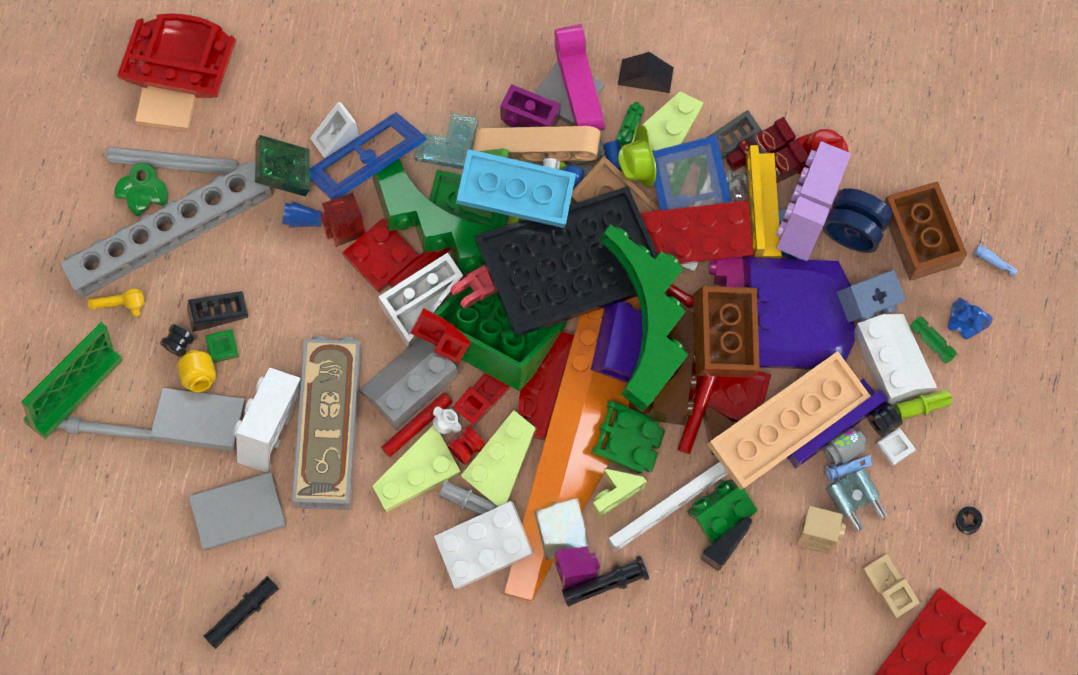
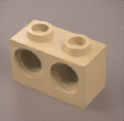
[796,506,846,554]

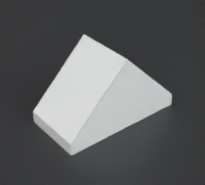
[310,102,359,158]

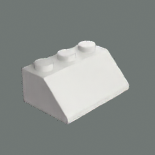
[854,314,937,405]

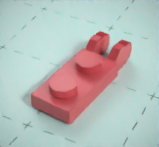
[450,265,496,309]

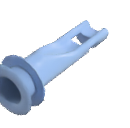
[973,242,1017,277]
[825,455,872,483]

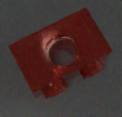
[320,192,366,247]

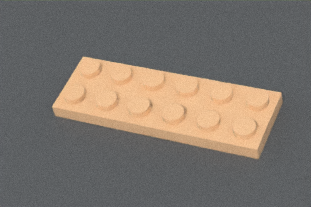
[707,351,871,490]

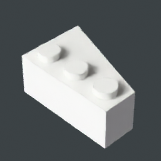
[378,253,463,348]
[233,368,301,473]

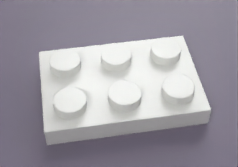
[434,501,534,589]

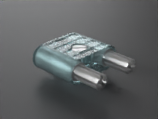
[826,467,887,533]

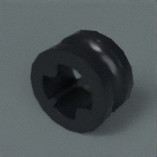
[955,507,983,535]

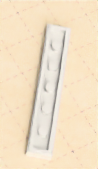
[608,462,728,552]

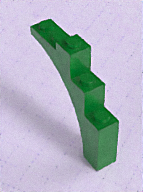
[373,159,500,273]
[599,225,688,412]

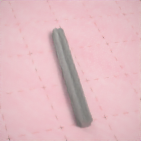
[106,146,239,175]

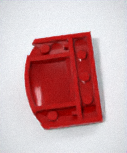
[117,13,236,98]

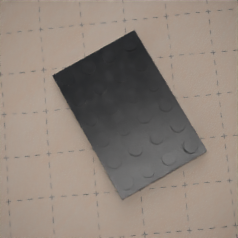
[475,186,659,338]

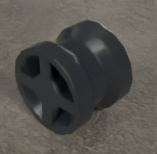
[160,324,195,357]
[867,402,903,437]

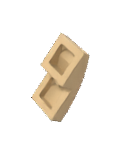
[860,554,920,618]

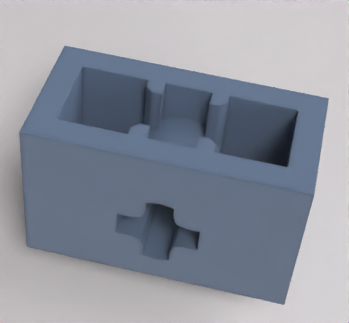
[837,270,906,322]

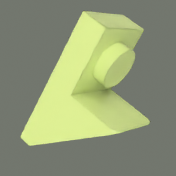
[592,469,647,518]

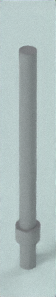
[56,417,166,443]

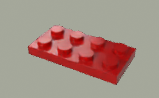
[640,200,754,265]
[875,588,987,675]

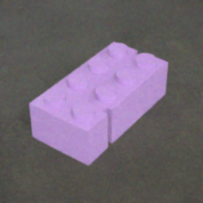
[776,141,851,261]

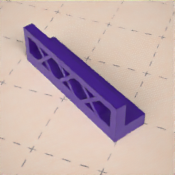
[787,378,887,469]

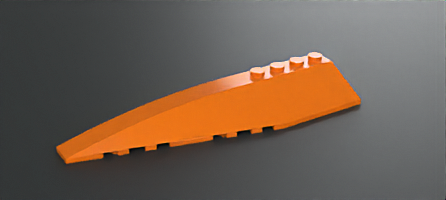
[504,297,641,601]

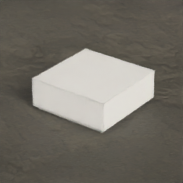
[875,427,916,467]

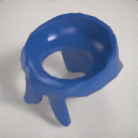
[948,297,993,339]

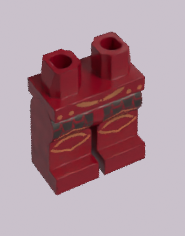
[726,117,808,192]

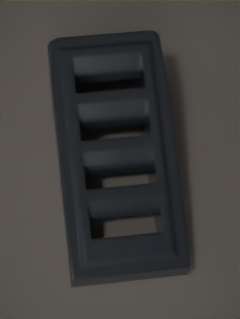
[187,291,248,332]
[701,516,752,571]

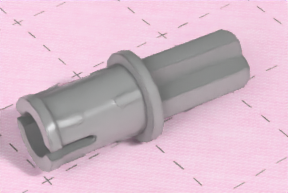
[439,480,495,515]

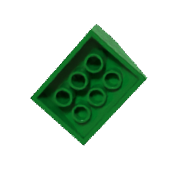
[434,286,567,391]

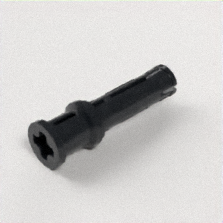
[562,555,649,607]

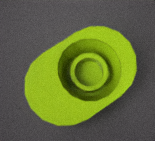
[618,125,656,187]

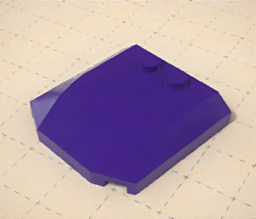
[744,257,855,369]

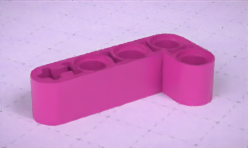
[554,24,605,131]

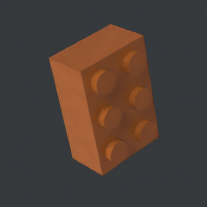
[884,181,967,281]
[693,286,760,377]

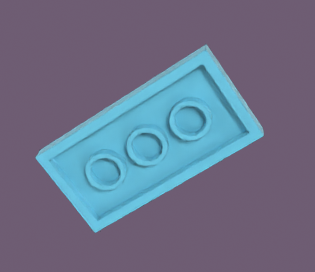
[456,149,576,228]

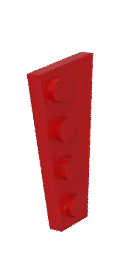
[518,332,574,441]

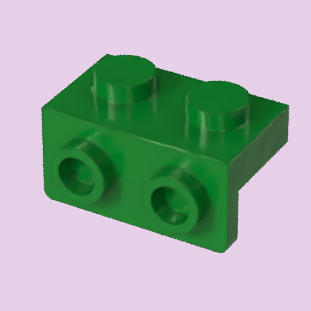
[687,479,758,544]

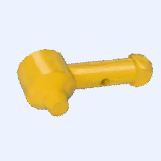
[87,288,145,316]

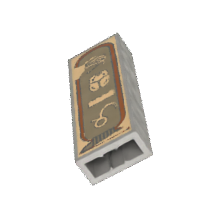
[292,336,362,510]

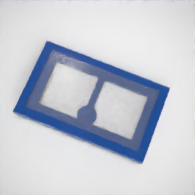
[652,135,732,210]

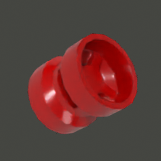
[447,426,486,465]

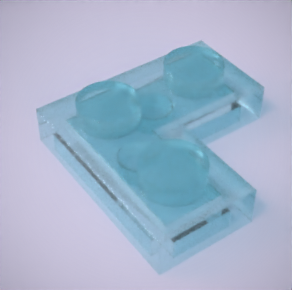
[414,113,478,170]

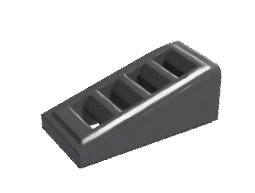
[708,110,762,160]

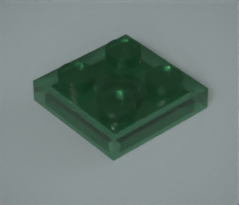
[255,135,310,197]

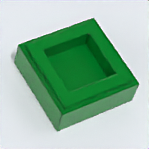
[205,329,239,363]

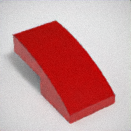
[410,308,471,364]
[452,373,511,425]

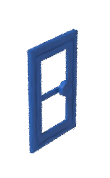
[304,112,427,202]

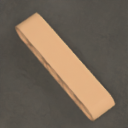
[473,126,600,162]

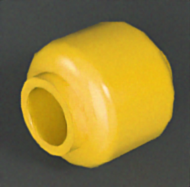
[177,350,216,393]

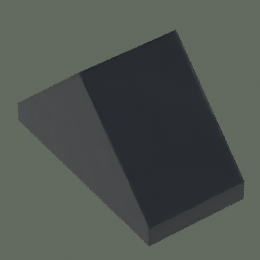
[618,52,674,93]

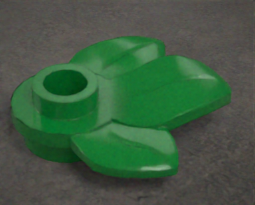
[114,163,168,217]

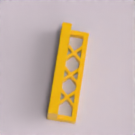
[746,145,782,258]

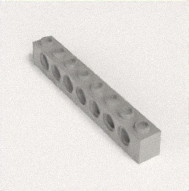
[60,161,272,299]

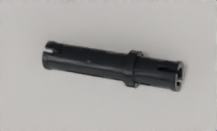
[203,576,279,649]

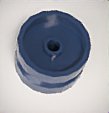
[823,188,893,253]

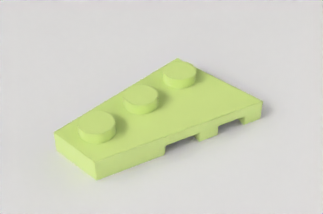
[620,92,704,151]

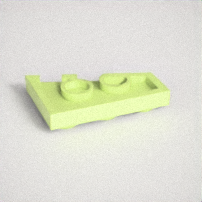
[461,410,537,507]
[373,426,461,512]

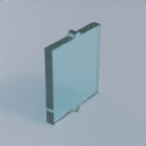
[534,498,589,560]

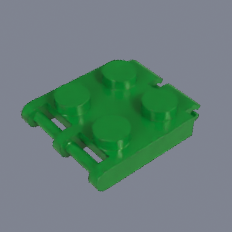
[591,401,665,474]

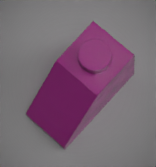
[555,546,600,589]

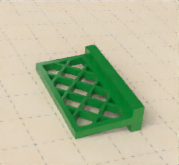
[21,322,122,439]

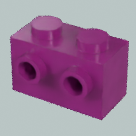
[500,84,560,127]

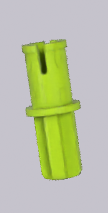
[895,390,952,420]

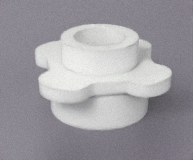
[433,407,462,434]

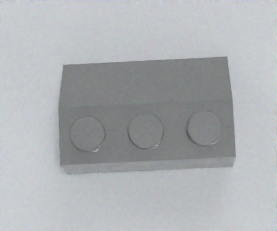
[359,338,458,430]

